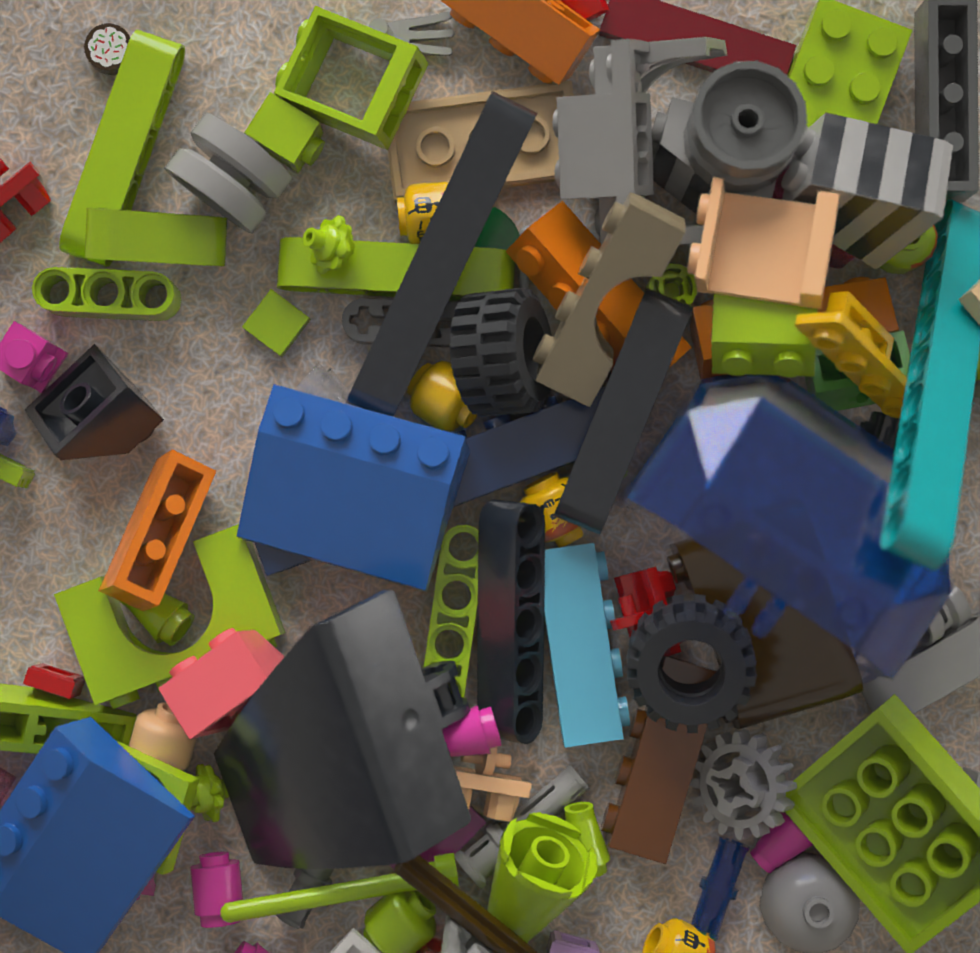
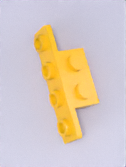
[795,291,907,418]

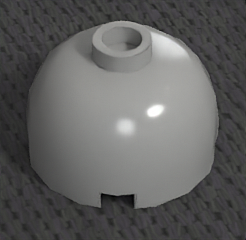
[759,852,860,953]

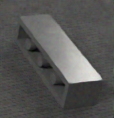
[914,0,979,203]

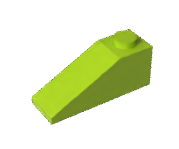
[0,683,137,754]

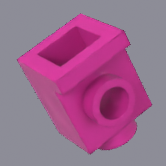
[0,321,69,393]

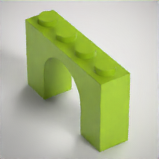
[54,524,286,710]

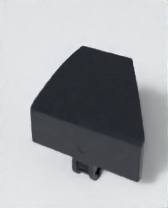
[214,590,471,869]

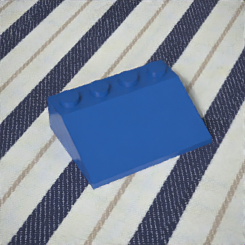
[237,384,470,592]
[0,717,195,953]

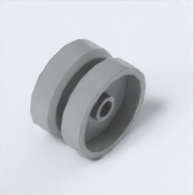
[164,113,293,234]

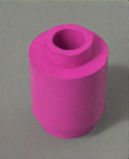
[190,851,243,928]

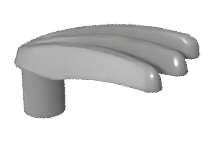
[369,11,455,56]

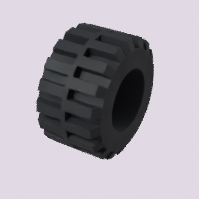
[450,287,552,417]
[627,594,756,733]

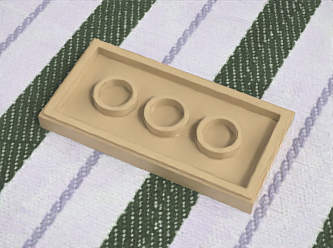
[387,80,574,203]

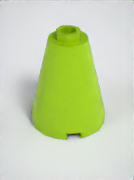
[487,812,598,943]

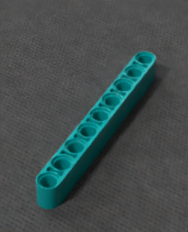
[880,199,980,571]

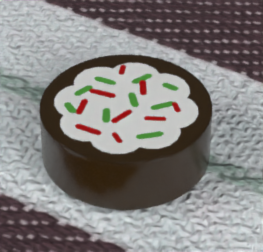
[84,23,131,75]

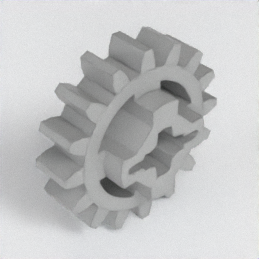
[690,729,797,840]

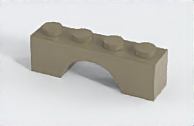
[533,192,686,407]

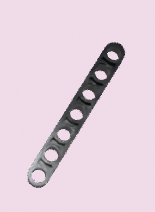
[346,91,537,417]

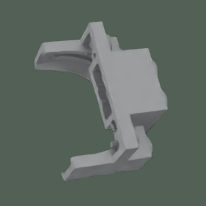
[553,37,727,245]

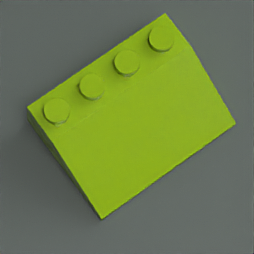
[785,694,980,953]

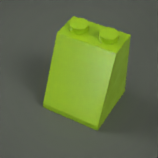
[711,294,817,377]

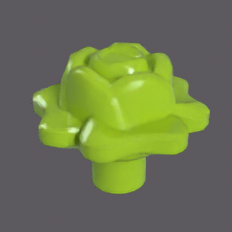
[303,215,355,274]
[191,764,229,822]

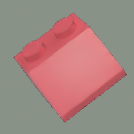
[158,628,284,739]

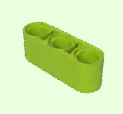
[85,208,227,266]
[32,267,182,321]

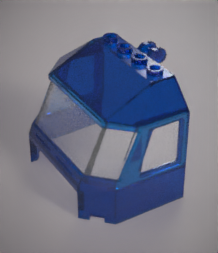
[613,374,953,680]

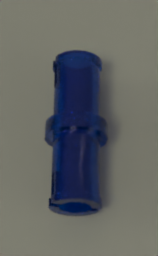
[691,836,750,941]

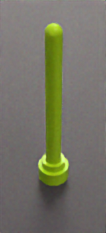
[220,853,459,923]

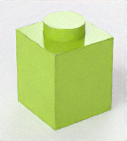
[244,92,325,173]

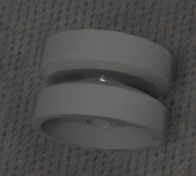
[684,61,807,193]

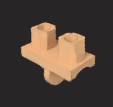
[454,747,532,822]

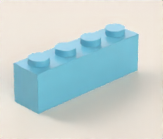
[544,543,630,748]

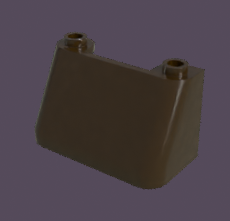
[667,503,863,729]

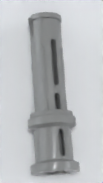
[454,764,590,889]

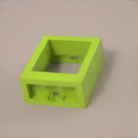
[274,6,429,150]

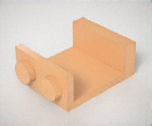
[688,177,839,309]

